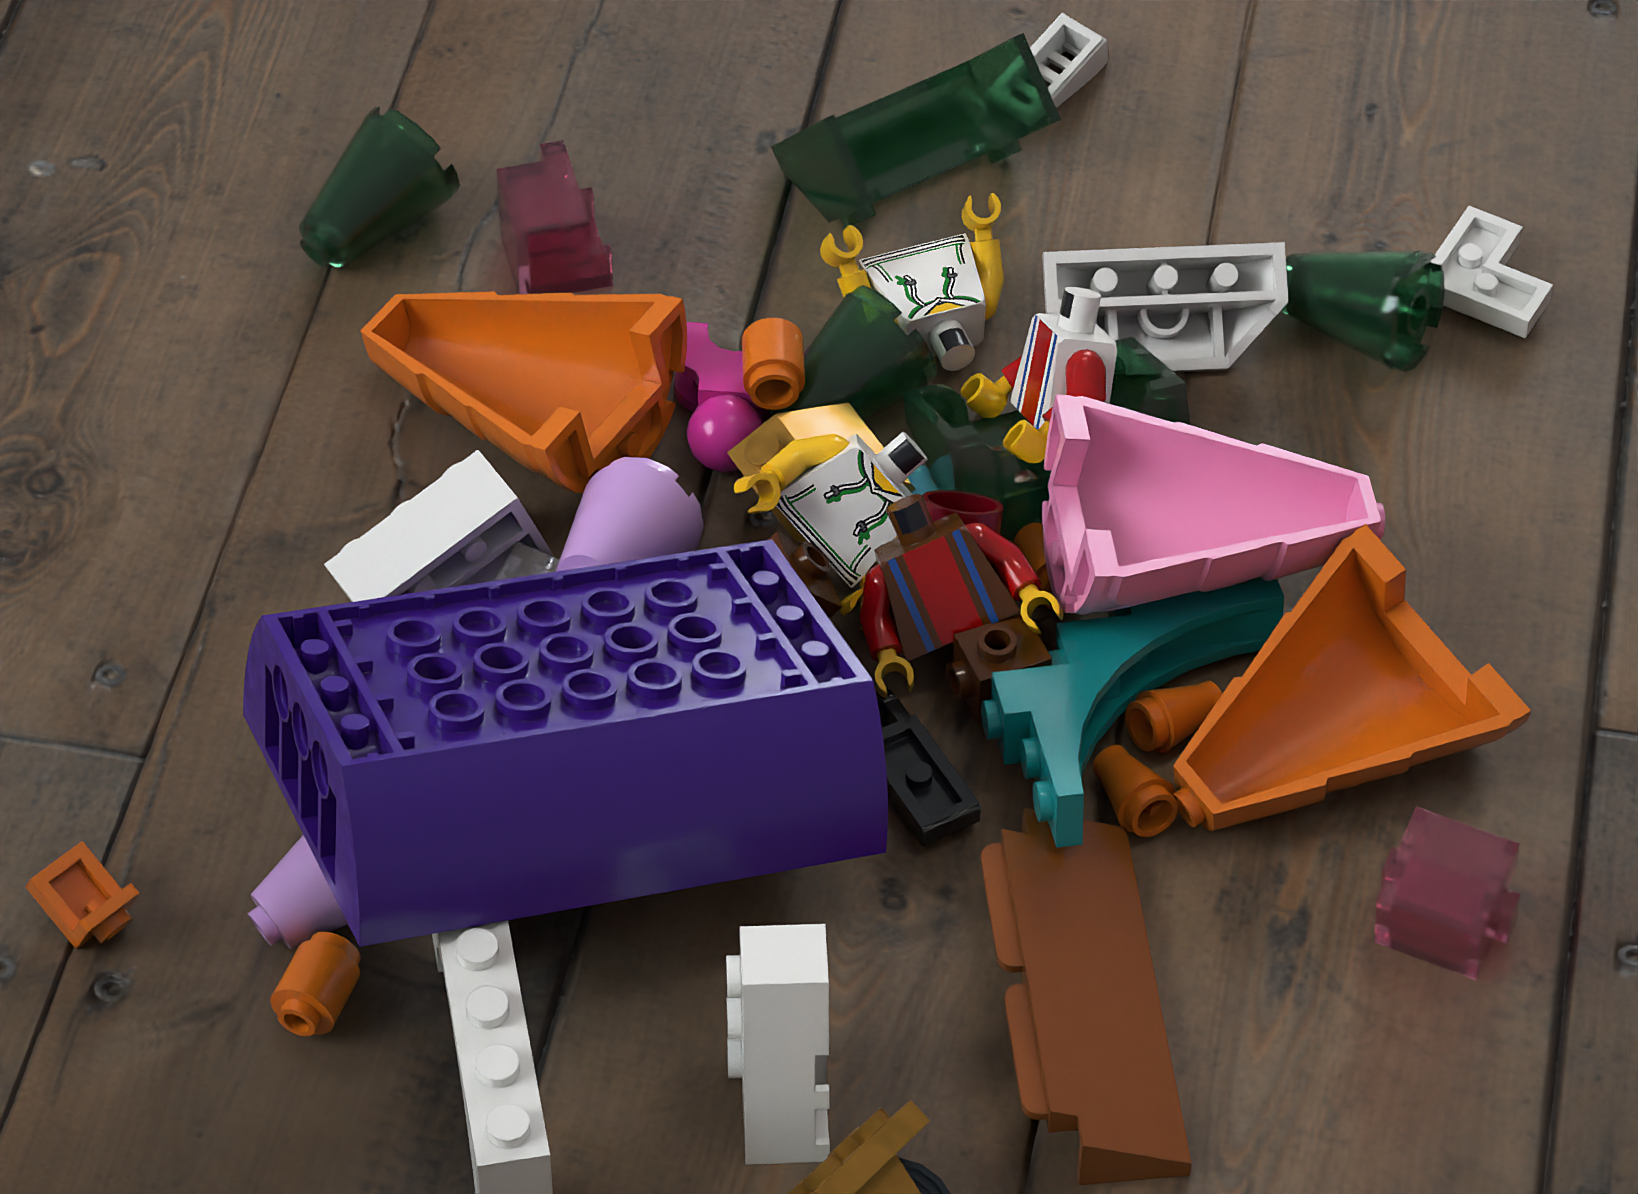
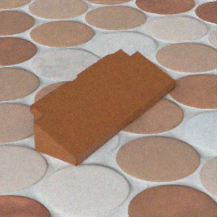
[980,807,1192,1185]

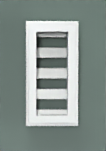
[991,13,1109,124]

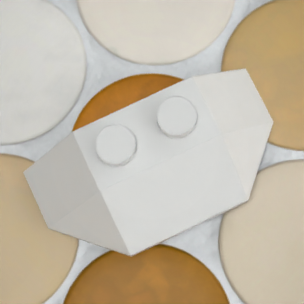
[1042,242,1288,375]

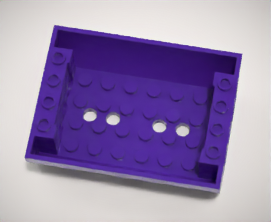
[243,539,888,947]

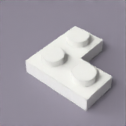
[1416,206,1553,338]

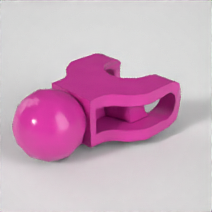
[674,322,791,473]

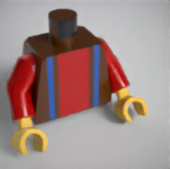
[859,494,1063,698]

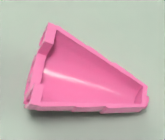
[1042,394,1385,615]

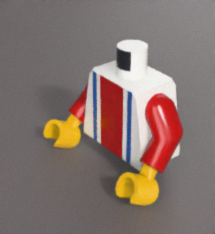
[960,287,1117,464]

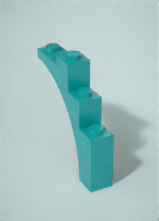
[981,577,1284,848]

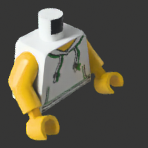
[820,193,1004,371]
[734,432,928,630]

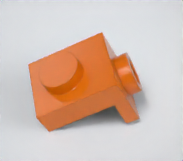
[25,841,140,950]

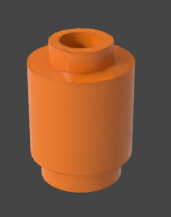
[742,318,805,410]
[270,932,361,1036]

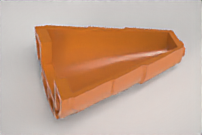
[360,291,687,493]
[1172,524,1531,831]

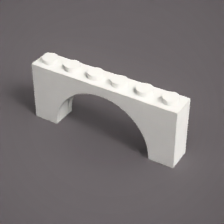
[432,920,553,1194]

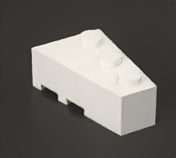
[324,450,556,602]
[726,924,830,1165]

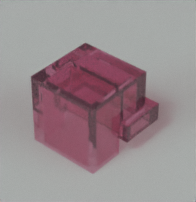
[496,140,613,294]
[1374,806,1520,980]

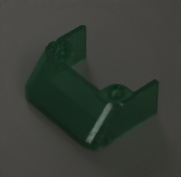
[771,33,1061,229]

